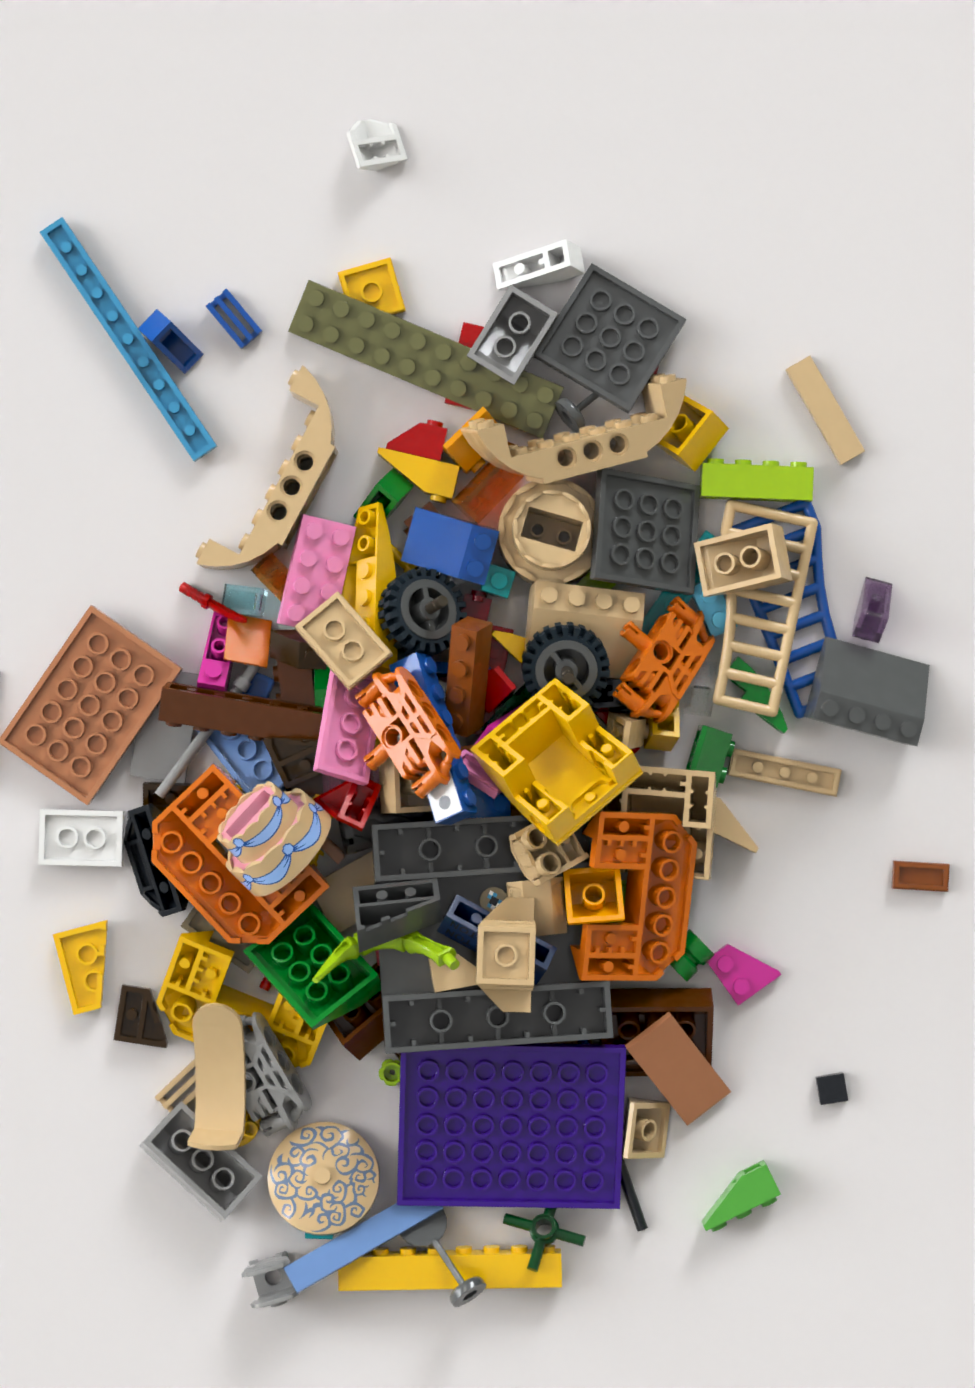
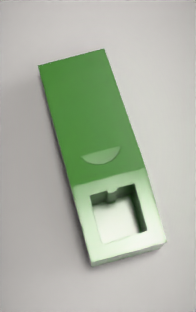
[701,1160,781,1232]

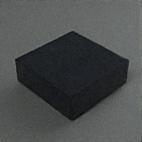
[815,1072,848,1105]

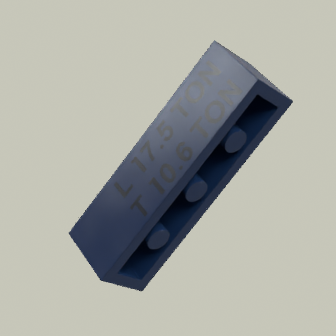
[437,894,557,985]

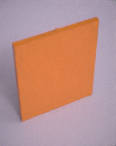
[223,615,272,668]

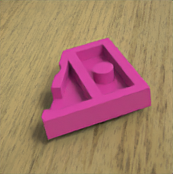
[707,944,782,1006]

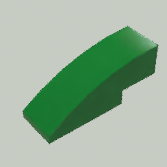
[729,656,788,734]

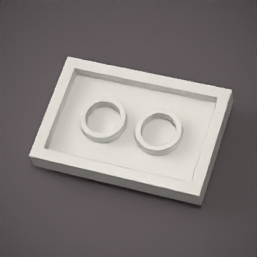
[38,809,125,867]

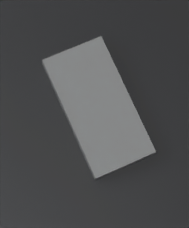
[130,671,199,783]

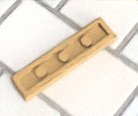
[785,356,865,465]
[727,748,842,797]

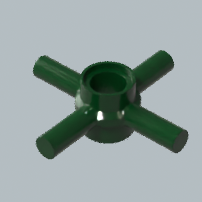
[503,1208,586,1272]

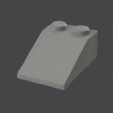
[467,284,558,385]

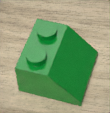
[686,725,735,788]

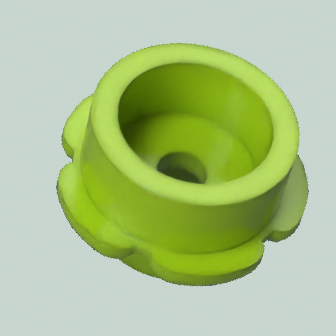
[379,1059,400,1086]

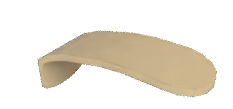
[187,1003,246,1151]

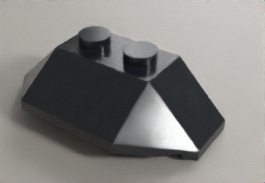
[124,803,188,917]

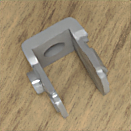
[241,1251,299,1308]

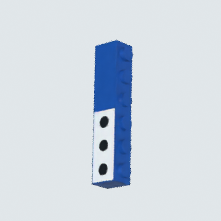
[389,652,478,825]

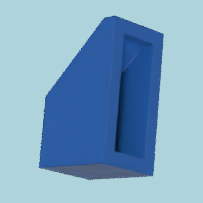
[138,309,203,374]

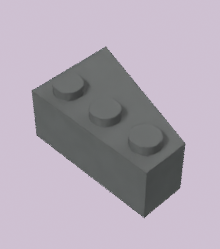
[352,878,442,953]

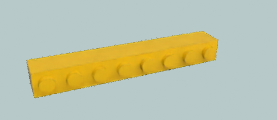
[338,1244,562,1291]

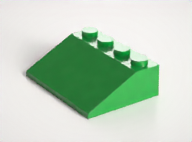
[243,903,381,1030]

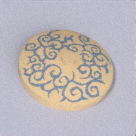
[268,1122,380,1236]

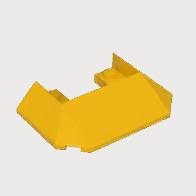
[156,930,327,1068]

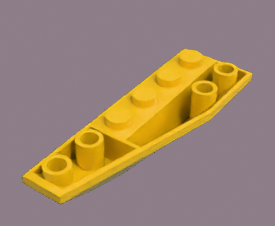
[341,502,398,674]

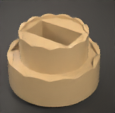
[497,479,595,584]

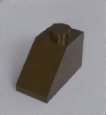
[270,629,327,670]

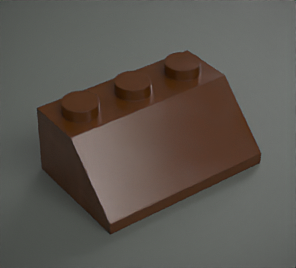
[328,962,384,1061]

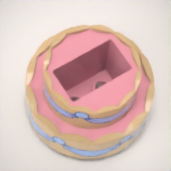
[217,781,331,897]

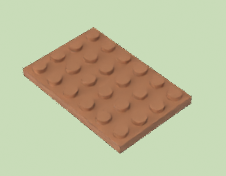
[0,605,183,805]

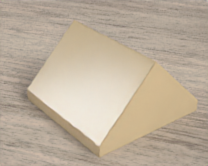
[622,1097,671,1159]

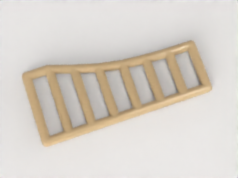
[712,499,818,717]

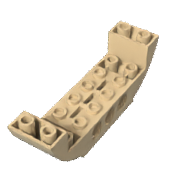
[195,365,338,570]
[460,373,687,484]

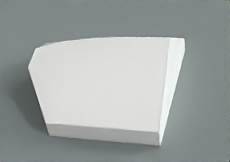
[347,119,407,171]

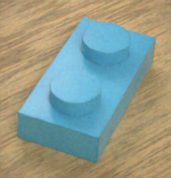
[692,582,737,637]

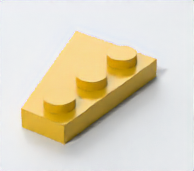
[53,920,108,1015]

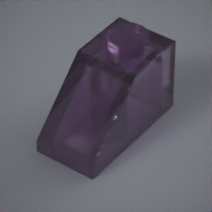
[852,577,892,643]

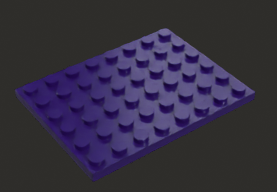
[397,1043,626,1209]

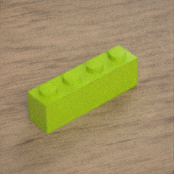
[700,458,814,502]

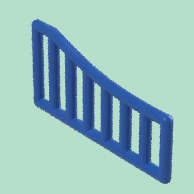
[732,501,837,719]

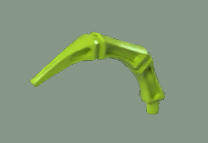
[312,931,460,984]

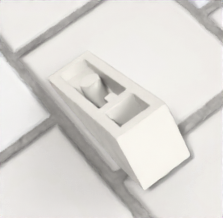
[493,239,585,291]

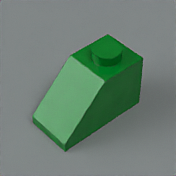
[353,468,414,520]

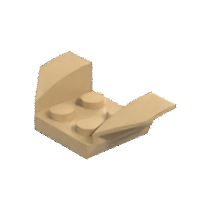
[476,897,536,1013]

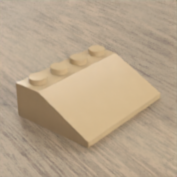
[525,580,645,679]

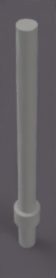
[154,665,261,799]

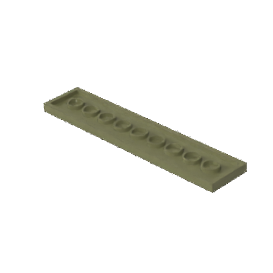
[288,280,564,438]

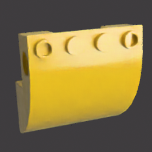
[470,678,643,846]

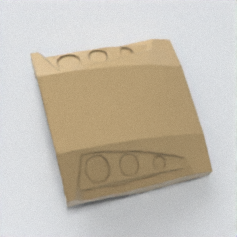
[509,824,589,886]
[506,877,567,936]

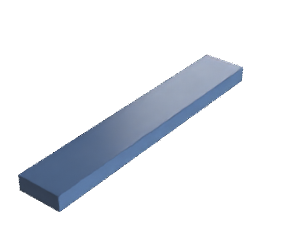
[283,1203,443,1294]

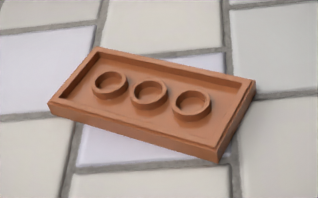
[625,1012,731,1126]

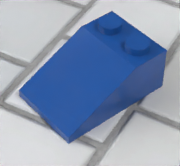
[401,507,500,585]

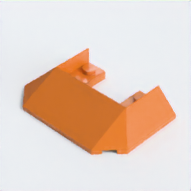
[151,764,330,945]
[570,811,697,981]

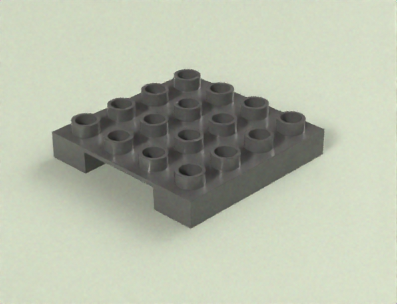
[371,815,613,1054]

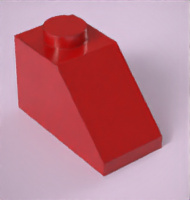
[386,420,448,461]

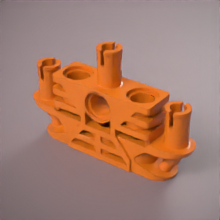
[612,596,715,724]
[355,666,461,799]

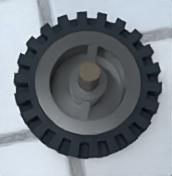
[378,567,467,656]
[521,622,610,705]

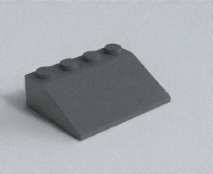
[804,637,930,746]

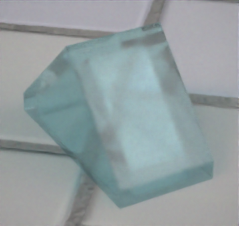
[222,584,268,618]

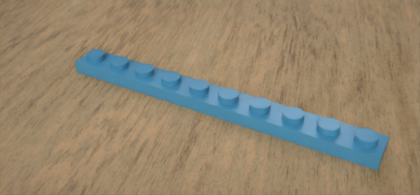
[40,217,218,462]

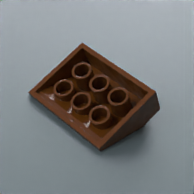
[600,988,714,1077]

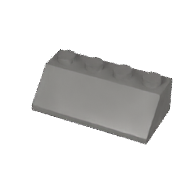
[139,1101,263,1221]

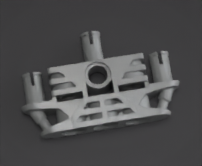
[238,1012,312,1137]

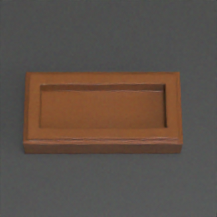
[891,861,950,892]

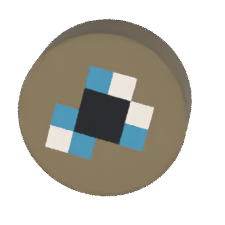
[479,887,507,912]

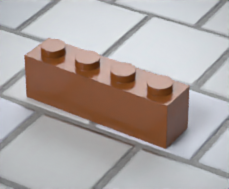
[445,616,493,737]

